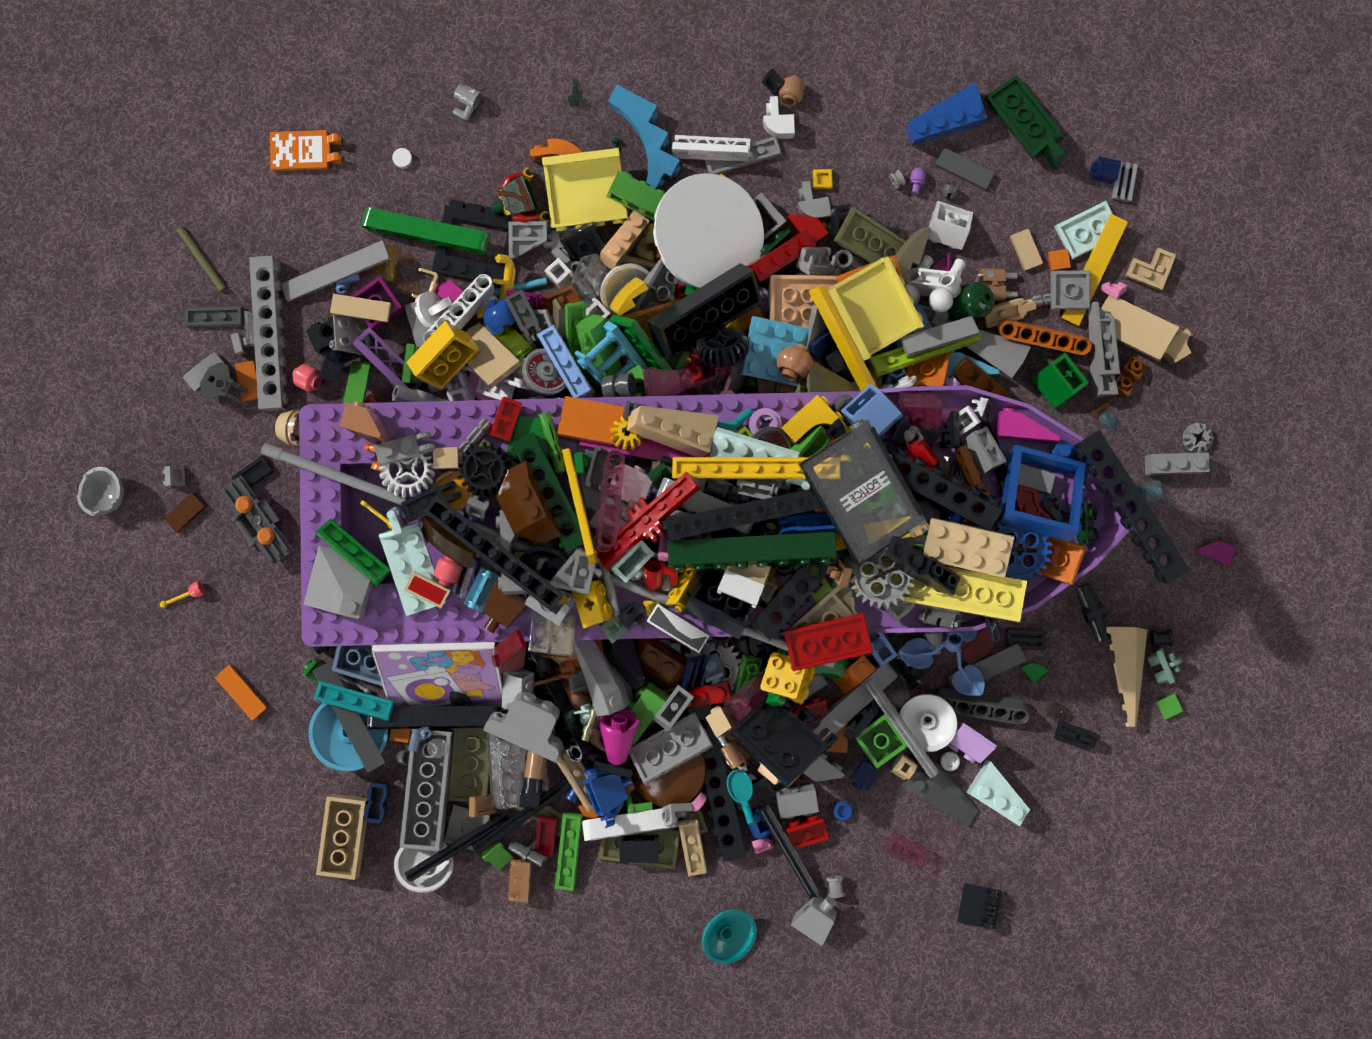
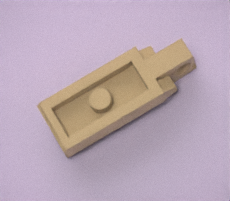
[984,298,1037,328]

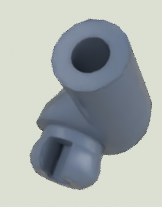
[408,727,431,752]

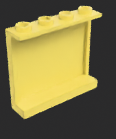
[542,148,628,232]
[827,257,924,361]

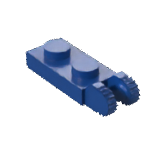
[777,512,838,535]

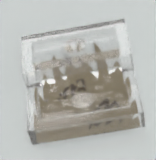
[529,610,576,655]

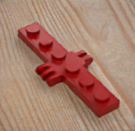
[595,471,700,569]

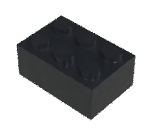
[684,569,761,639]

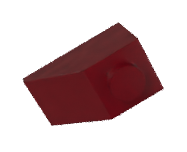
[492,629,527,674]

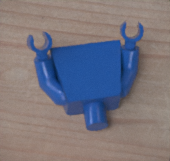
[583,769,633,828]

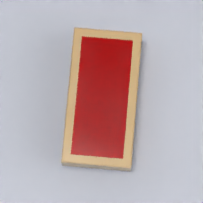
[404,571,451,608]

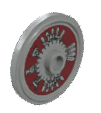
[522,348,566,395]

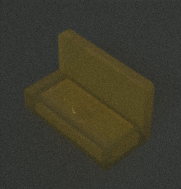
[373,243,397,285]

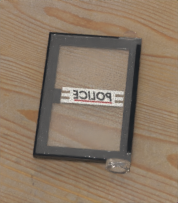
[798,418,929,566]

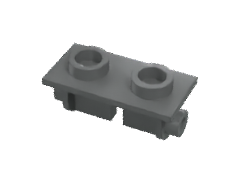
[919,605,965,630]

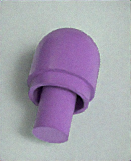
[910,167,926,194]

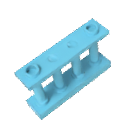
[574,321,657,388]

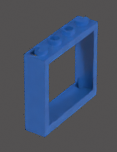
[999,445,1087,542]

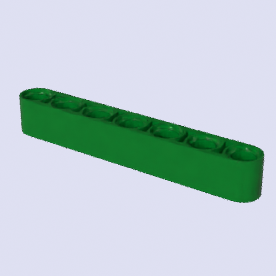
[361,207,491,254]

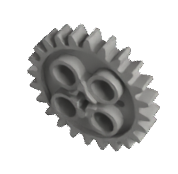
[849,547,916,609]

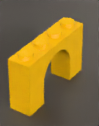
[781,394,872,477]

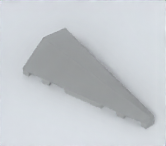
[931,317,1031,378]

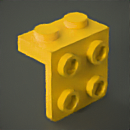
[760,652,815,705]

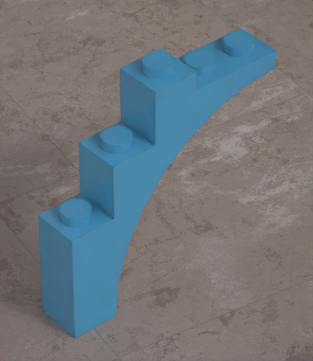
[608,85,681,190]

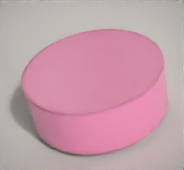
[690,792,706,812]

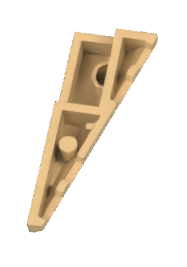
[1106,627,1147,727]

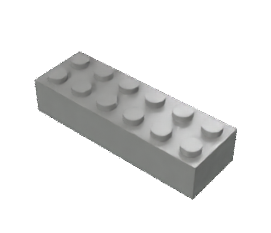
[400,729,454,851]

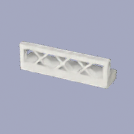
[672,135,751,162]

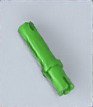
[538,411,566,473]

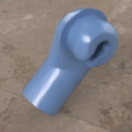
[336,273,361,294]

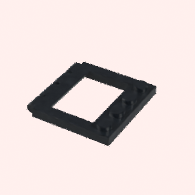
[432,199,515,286]

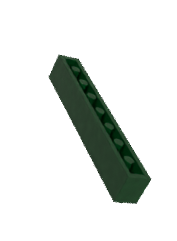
[667,532,837,572]

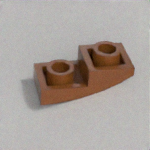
[1115,355,1147,399]

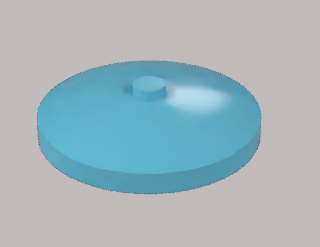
[309,703,388,772]

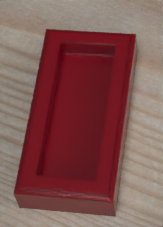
[535,815,559,857]

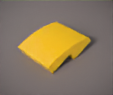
[610,277,648,316]

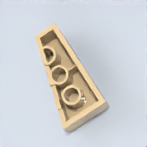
[626,406,719,457]

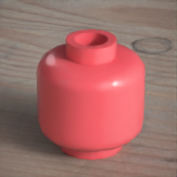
[292,364,322,392]
[434,556,463,586]

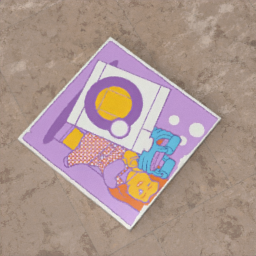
[372,642,507,711]

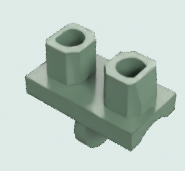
[1147,647,1183,684]

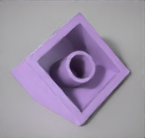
[948,721,997,763]

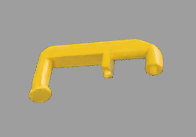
[477,254,516,318]

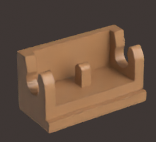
[508,859,532,903]

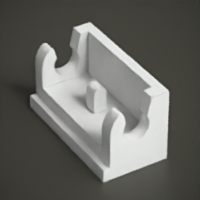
[717,570,764,608]

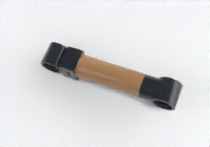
[519,693,546,810]

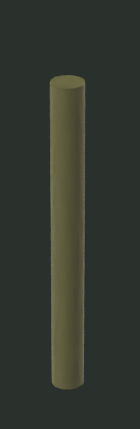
[177,226,226,292]

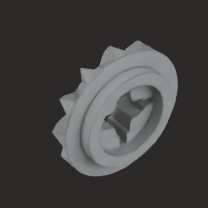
[1182,423,1214,453]

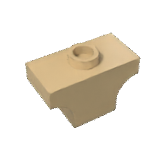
[1163,328,1192,365]

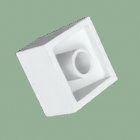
[928,201,973,250]

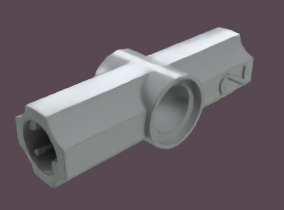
[392,385,448,402]

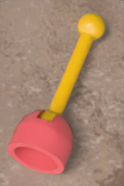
[160,581,206,608]

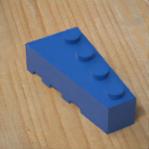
[906,82,987,146]

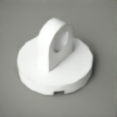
[415,291,453,328]

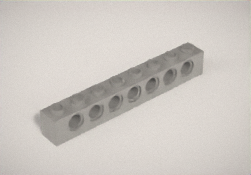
[249,256,288,411]

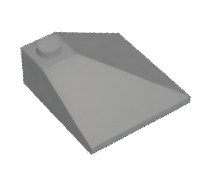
[303,545,372,619]

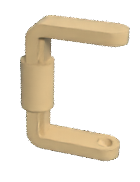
[410,268,439,299]

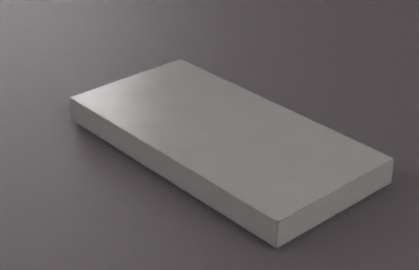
[629,712,714,785]

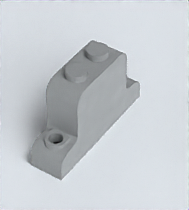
[483,692,563,762]

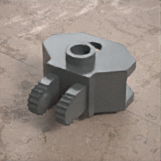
[200,362,247,403]

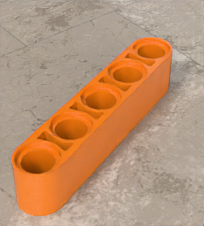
[997,319,1092,355]

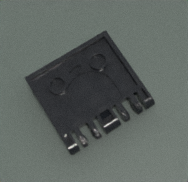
[730,696,838,788]

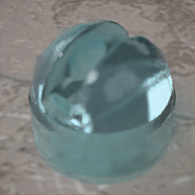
[1098,411,1115,427]

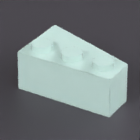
[967,760,1030,826]

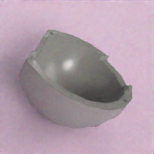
[76,467,124,516]

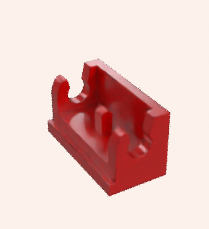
[488,396,522,442]

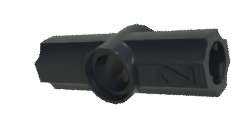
[1075,583,1111,642]

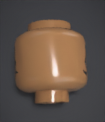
[779,75,806,106]

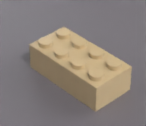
[923,518,1015,578]
[316,794,369,880]

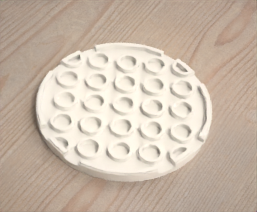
[653,173,764,289]

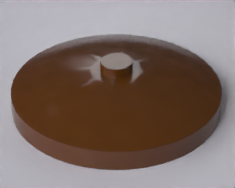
[630,730,707,807]

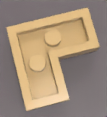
[1125,248,1176,291]

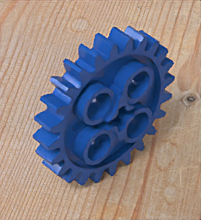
[991,523,1053,581]

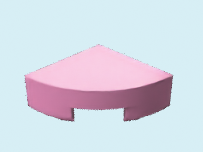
[1101,282,1128,299]
[752,839,774,854]

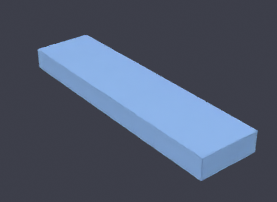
[537,325,593,398]

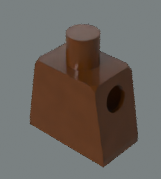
[482,582,528,634]

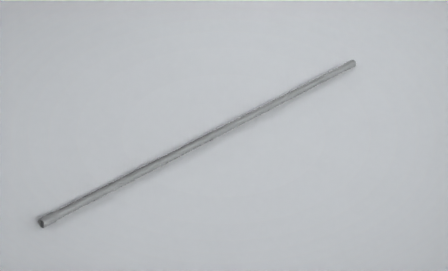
[261,443,835,669]

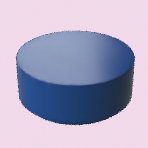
[833,801,853,821]

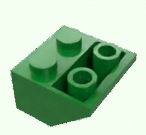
[1030,353,1089,409]

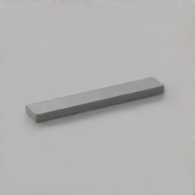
[281,240,391,303]

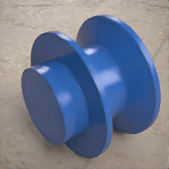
[1052,441,1075,459]

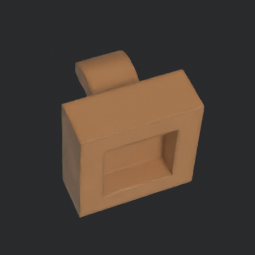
[826,560,853,588]

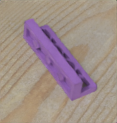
[353,327,424,390]

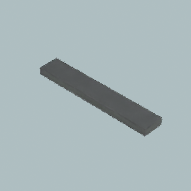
[313,662,385,773]

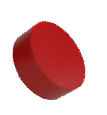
[683,364,703,385]

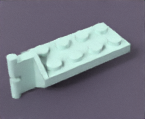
[710,427,810,491]
[379,507,446,616]

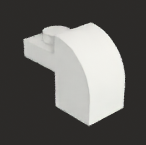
[763,96,795,139]

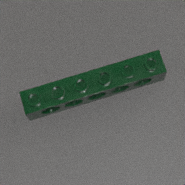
[511,432,584,554]

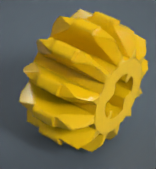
[610,416,644,451]

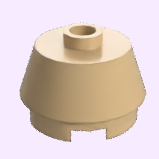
[275,409,300,447]

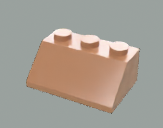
[339,401,392,443]

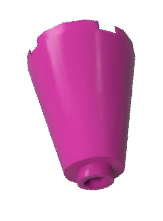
[599,709,639,765]

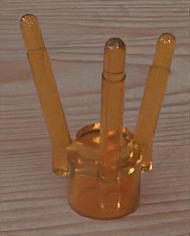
[532,653,579,687]

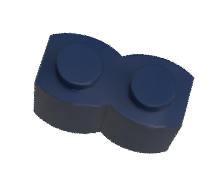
[364,780,390,824]

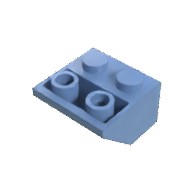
[841,383,903,436]

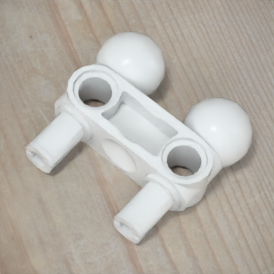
[905,255,966,313]

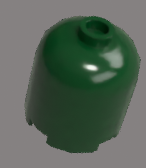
[947,282,995,321]

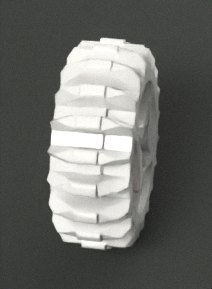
[379,446,435,499]

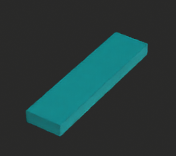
[313,681,395,721]

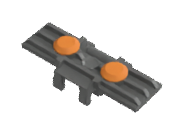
[219,475,294,566]

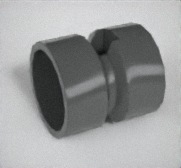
[602,372,637,397]

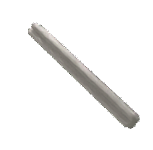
[865,678,938,778]

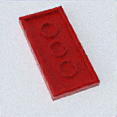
[783,612,873,671]

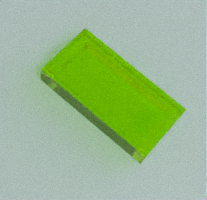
[494,324,532,360]

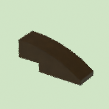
[422,517,477,568]

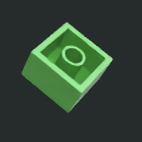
[855,712,908,768]

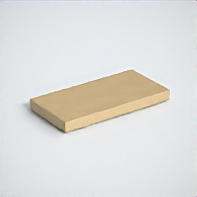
[1101,295,1179,362]
[466,323,522,389]

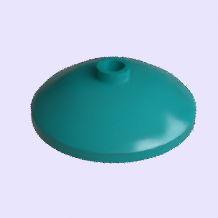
[702,909,757,964]

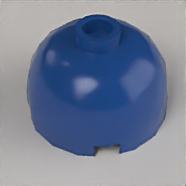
[483,298,516,335]

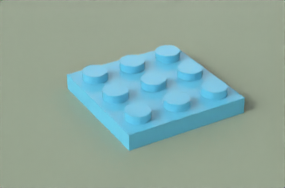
[740,316,809,386]

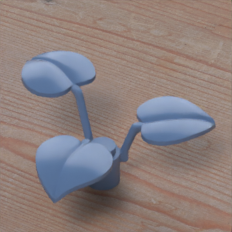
[899,630,985,696]

